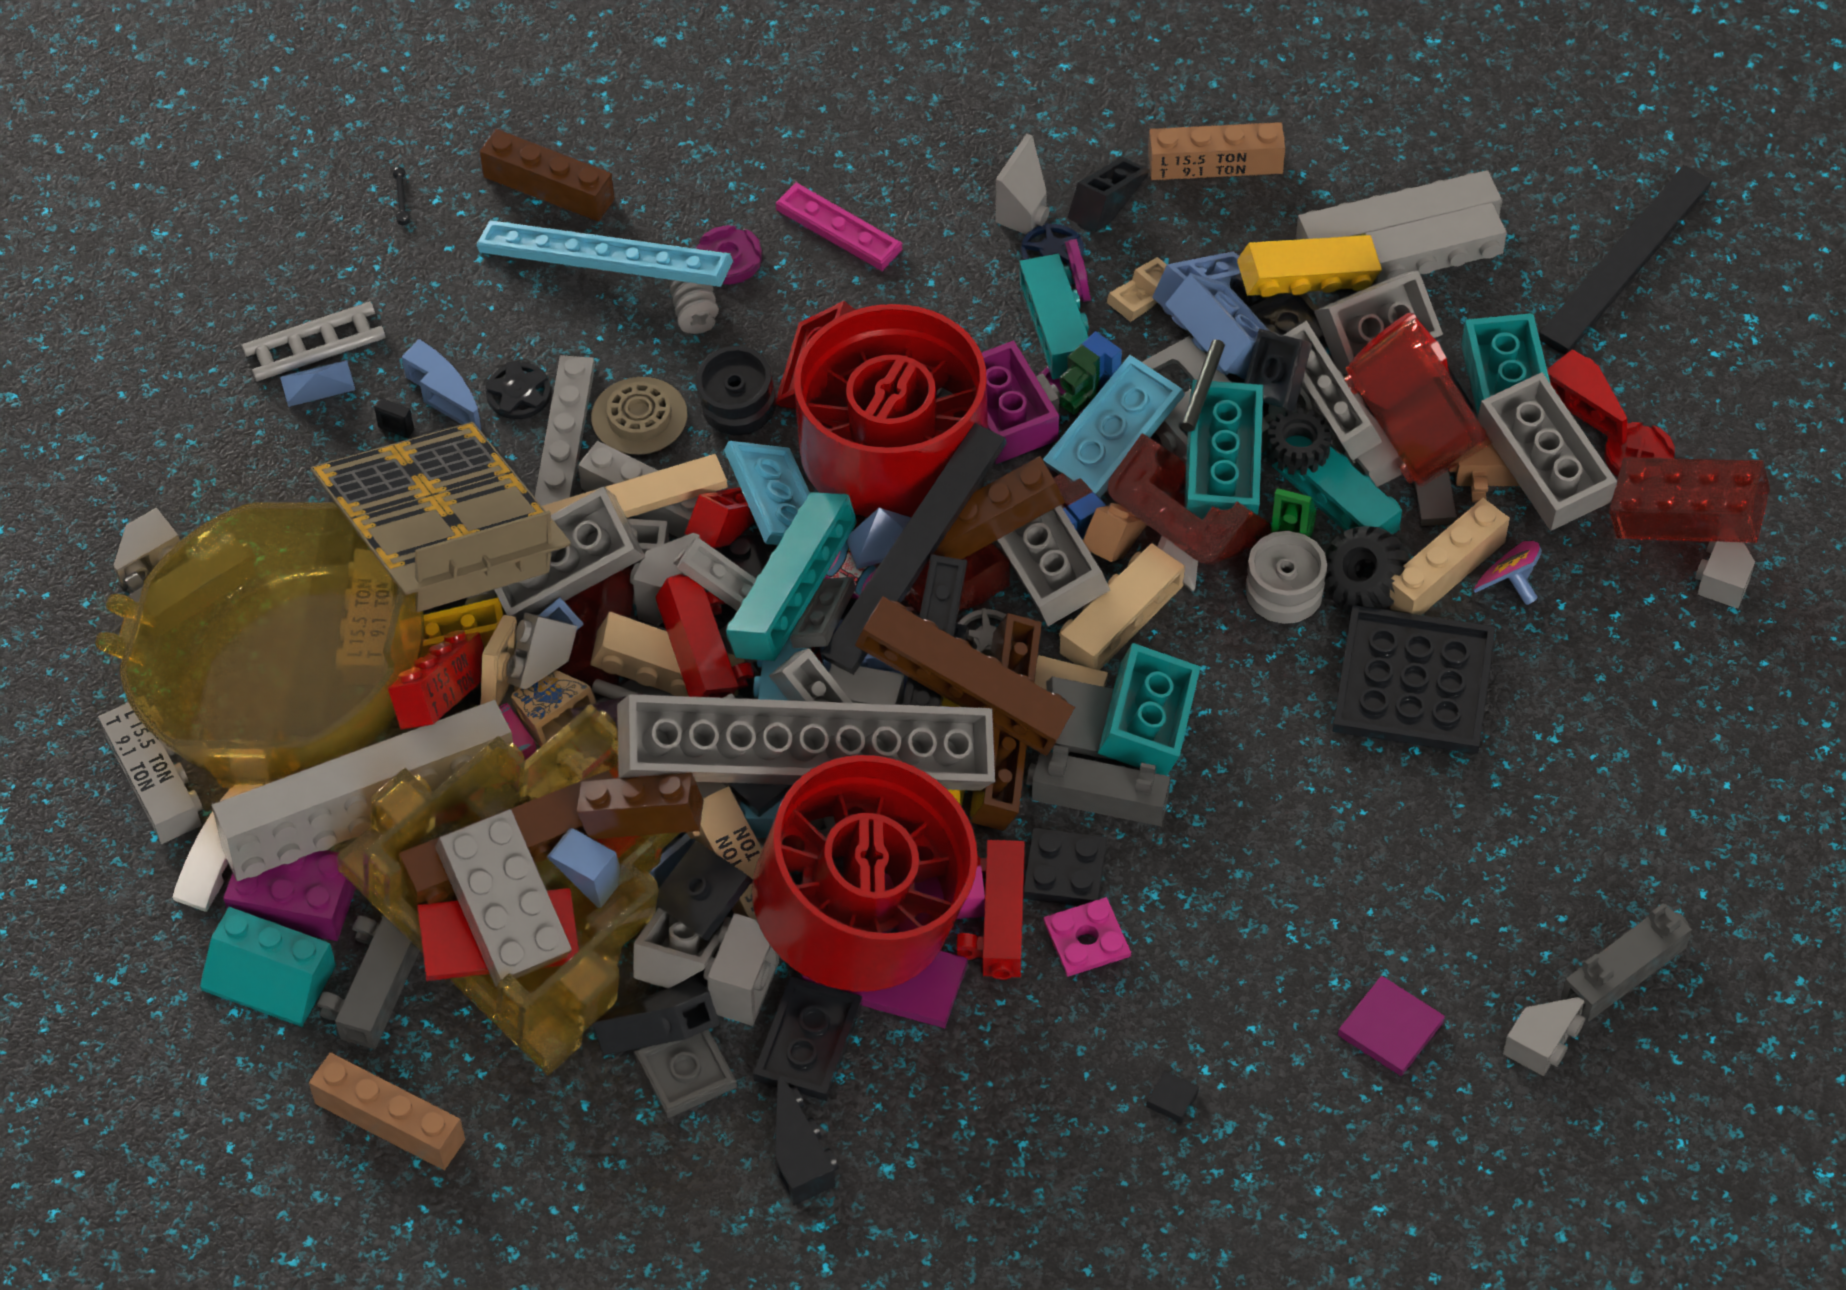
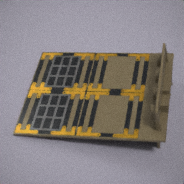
[311,422,571,612]

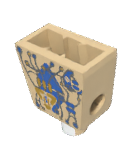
[511,670,600,751]

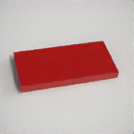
[418,888,580,981]

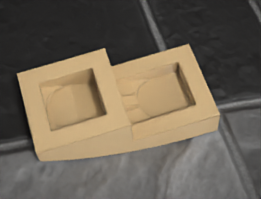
[1107,257,1167,322]

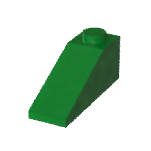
[1271,488,1316,538]

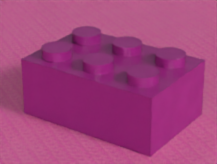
[982,340,1059,464]
[223,850,360,941]

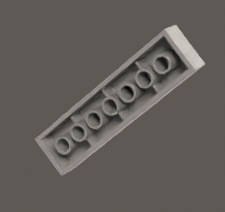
[212,700,517,881]

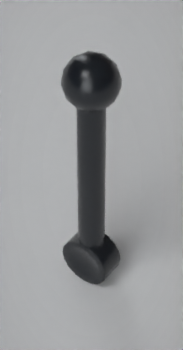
[392,167,410,225]

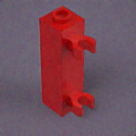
[655,574,755,698]
[957,840,1025,980]

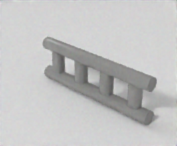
[241,301,386,382]

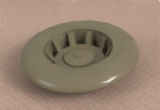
[591,377,688,455]

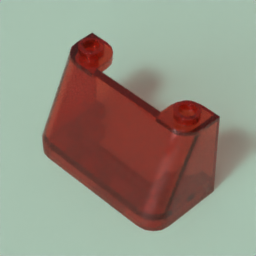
[1343,319,1493,487]
[1108,433,1272,565]

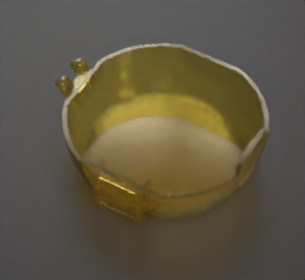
[95,502,424,788]

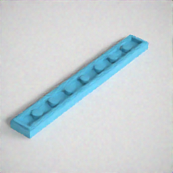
[476,220,733,287]

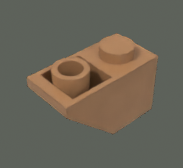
[1083,501,1151,562]

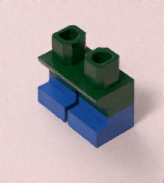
[1060,331,1122,416]

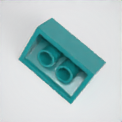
[200,907,336,1027]

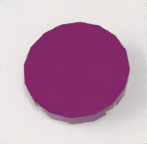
[696,225,762,285]

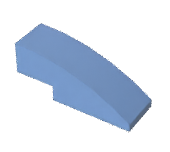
[402,339,481,430]

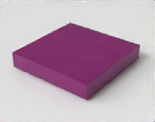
[1338,975,1445,1077]

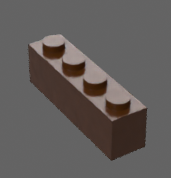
[479,129,615,222]
[933,456,1065,559]

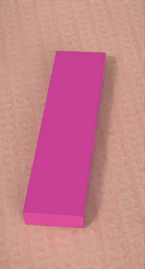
[776,182,902,271]

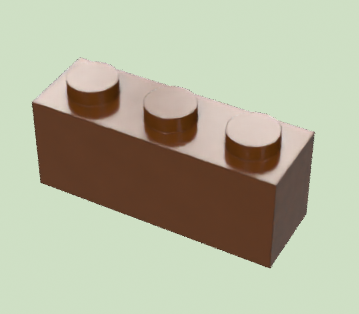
[577,773,704,839]

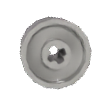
[1245,531,1327,624]

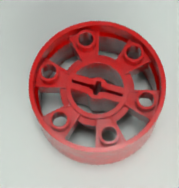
[794,304,988,518]
[752,755,978,992]

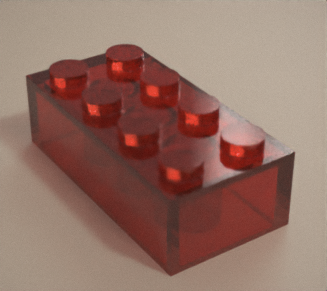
[1609,458,1770,543]

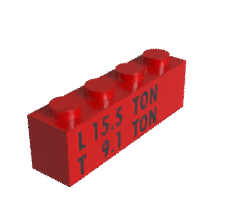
[388,630,485,730]

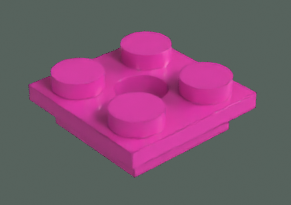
[1043,897,1131,977]

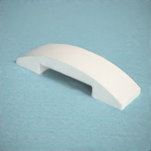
[172,778,262,912]

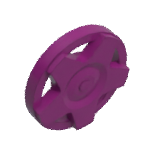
[1065,239,1091,302]

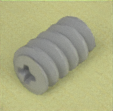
[667,279,719,334]

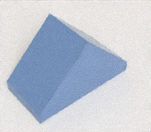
[547,828,624,908]

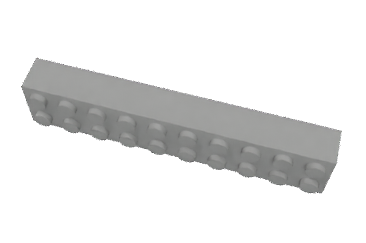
[617,694,995,791]

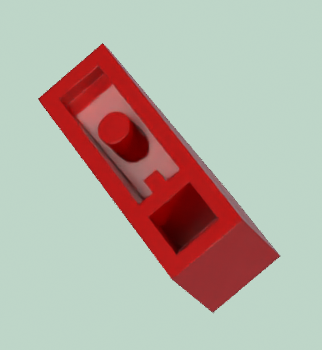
[1547,349,1627,445]
[684,487,755,549]

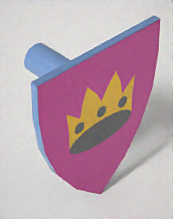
[1473,541,1542,605]

